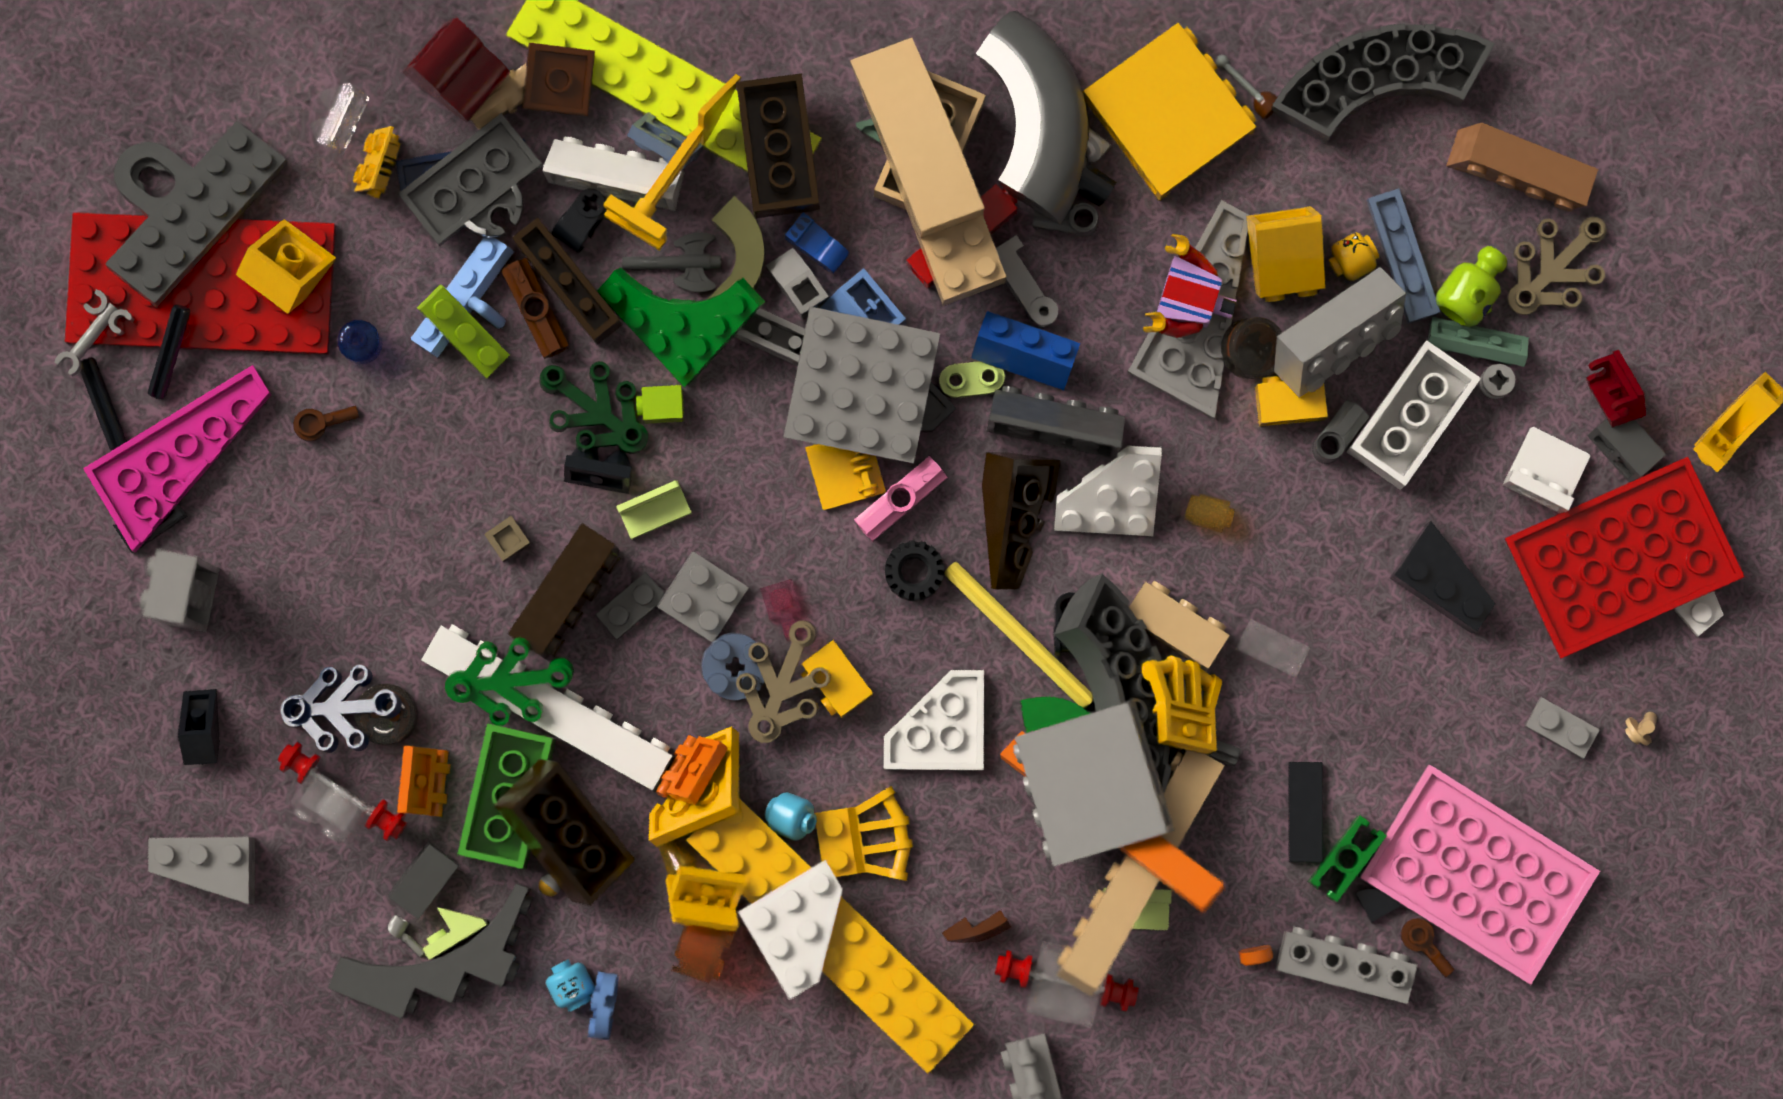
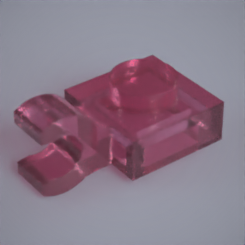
[760,579,802,640]

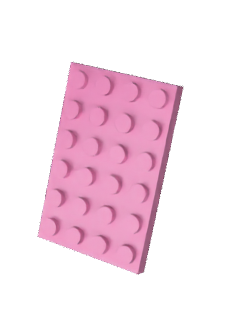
[1359,765,1600,985]

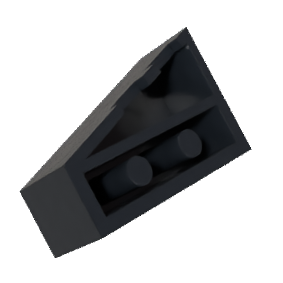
[1390,521,1495,634]

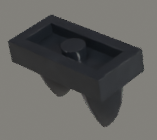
[564,438,632,494]

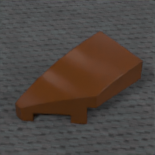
[942,910,1011,943]

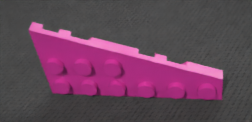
[83,365,272,553]

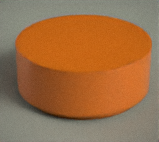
[1239,945,1274,966]

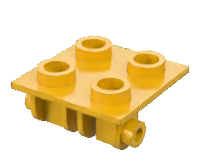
[353,126,401,199]
[805,444,886,511]

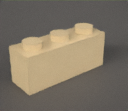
[1129,581,1230,670]

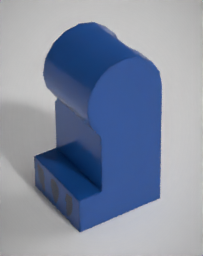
[785,212,850,274]

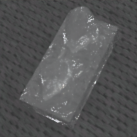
[310,82,370,156]

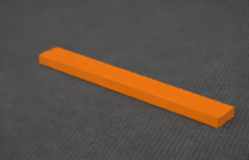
[1000,731,1225,913]

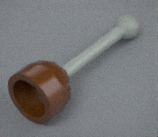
[1216,55,1277,120]

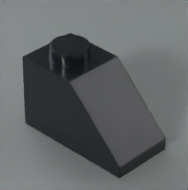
[177,689,220,765]

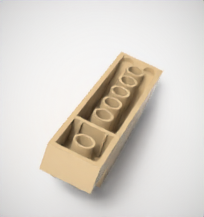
[850,38,1006,306]

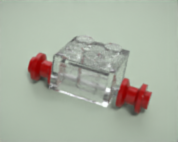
[277,742,408,843]
[994,941,1139,1028]

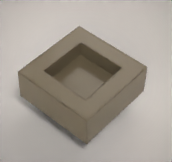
[484,516,531,562]

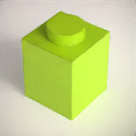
[636,385,684,424]

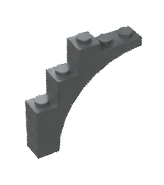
[328,883,534,1019]

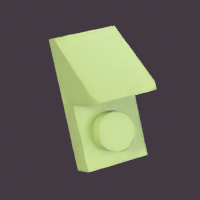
[422,908,489,960]

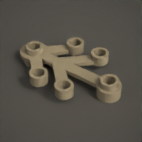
[1507,217,1607,315]
[736,620,831,743]

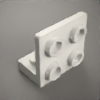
[1503,427,1590,513]

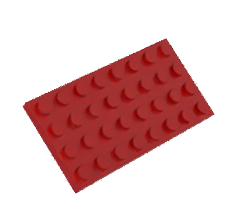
[65,213,336,354]

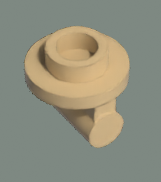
[1625,712,1657,746]

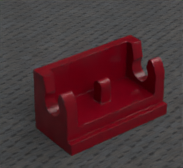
[1586,349,1646,428]

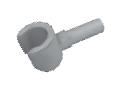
[388,915,424,957]

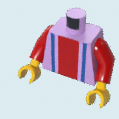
[1143,234,1237,338]

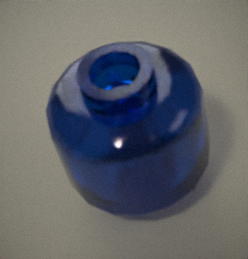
[337,320,382,364]

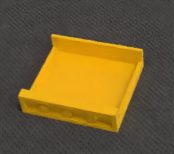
[1083,22,1256,201]

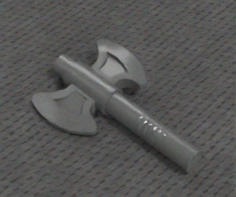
[622,232,721,293]

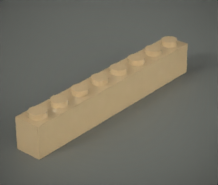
[1056,750,1224,996]

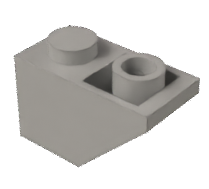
[766,248,829,320]

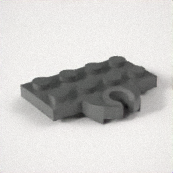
[398,113,543,247]

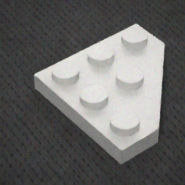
[1054,446,1162,536]
[884,670,984,770]
[739,860,842,999]

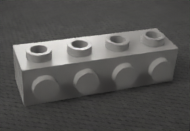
[1275,927,1417,1004]

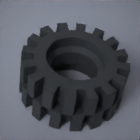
[885,540,944,601]

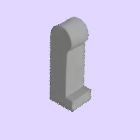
[996,235,1058,327]

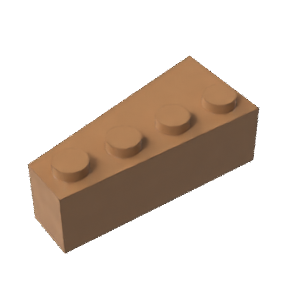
[1446,123,1598,212]

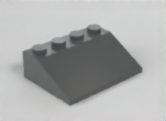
[987,386,1125,459]

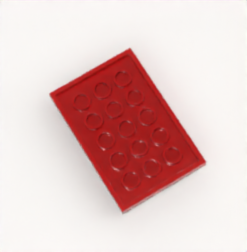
[1504,457,1745,659]

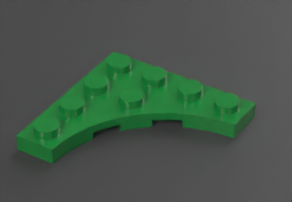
[597,267,765,387]

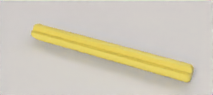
[944,562,1094,709]

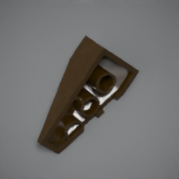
[982,452,1060,590]

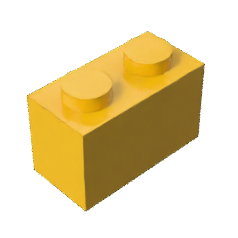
[1255,376,1328,427]
[801,640,873,718]

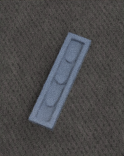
[1367,189,1440,324]

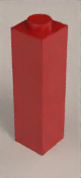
[906,184,1018,289]

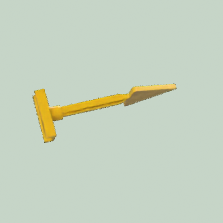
[603,74,742,251]

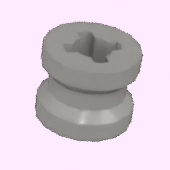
[1479,364,1516,399]

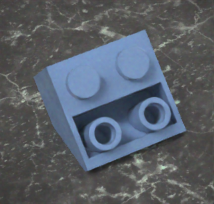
[820,268,906,326]

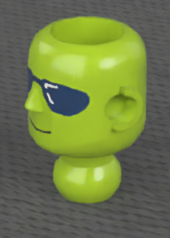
[1436,246,1507,327]

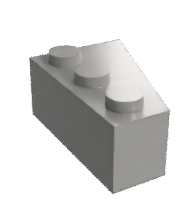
[148,837,255,904]

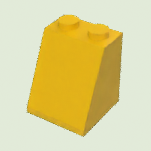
[1246,206,1325,302]

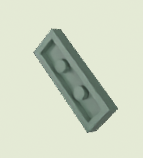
[1428,317,1529,367]

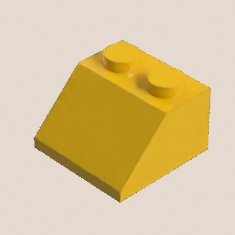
[236,219,336,314]

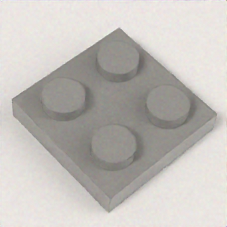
[657,551,749,642]

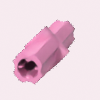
[854,456,948,542]

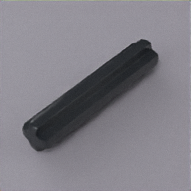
[148,305,190,399]
[80,357,127,451]

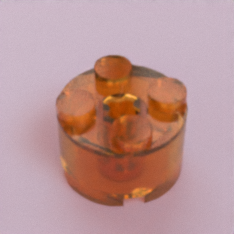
[670,925,735,984]

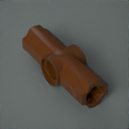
[501,258,570,359]

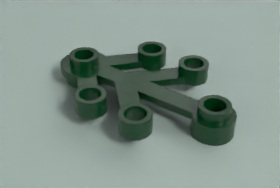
[539,361,648,454]

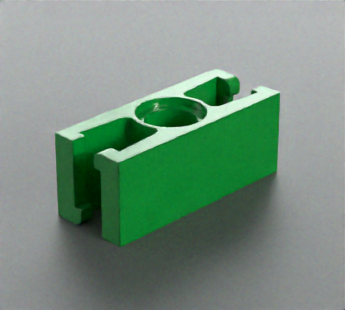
[1307,815,1387,902]

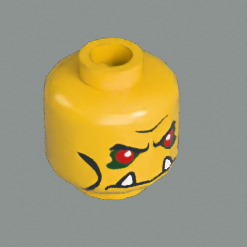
[1328,232,1380,281]

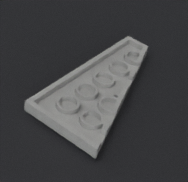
[1127,200,1249,420]

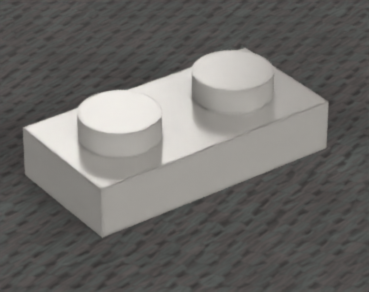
[1524,697,1600,759]

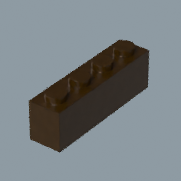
[512,217,622,346]

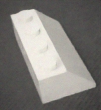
[543,137,684,211]

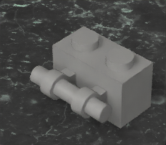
[1001,1033,1062,1099]

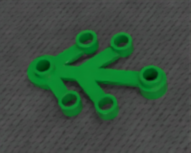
[445,637,574,726]

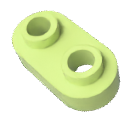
[939,361,1005,398]

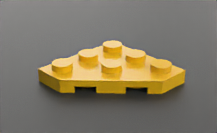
[649,726,739,847]

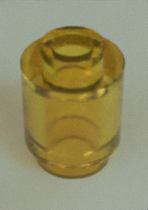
[1184,493,1235,533]

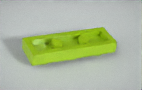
[417,285,509,378]

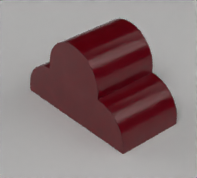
[402,17,511,123]

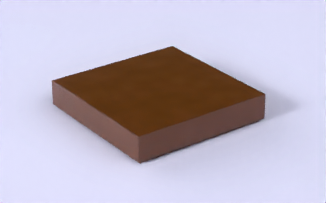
[522,43,595,116]

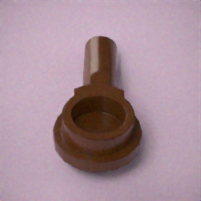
[293,405,359,442]
[1401,918,1455,977]

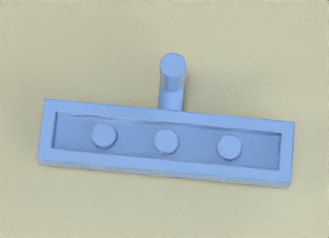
[410,237,514,358]

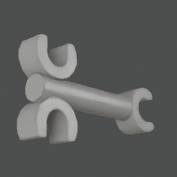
[54,290,135,377]

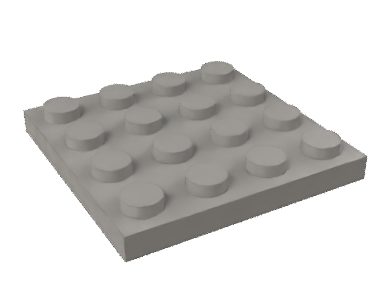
[783,307,940,463]

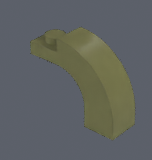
[708,196,765,299]

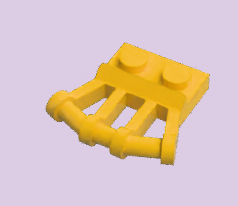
[1142,656,1222,754]
[814,786,913,881]

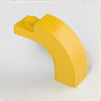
[1693,372,1783,472]

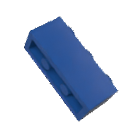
[971,311,1080,390]

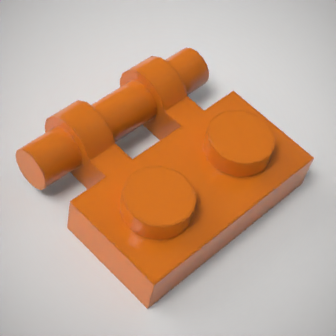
[656,735,728,805]
[397,746,451,817]

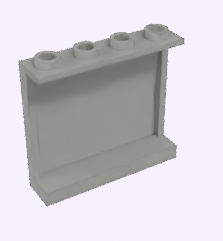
[1014,701,1174,866]

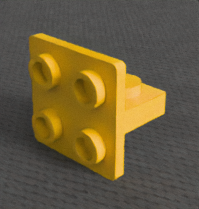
[666,866,745,931]

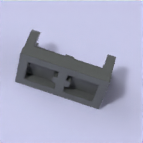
[1587,418,1666,482]
[388,841,459,920]

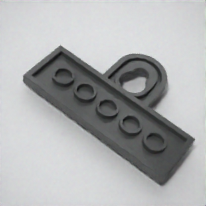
[105,121,288,307]

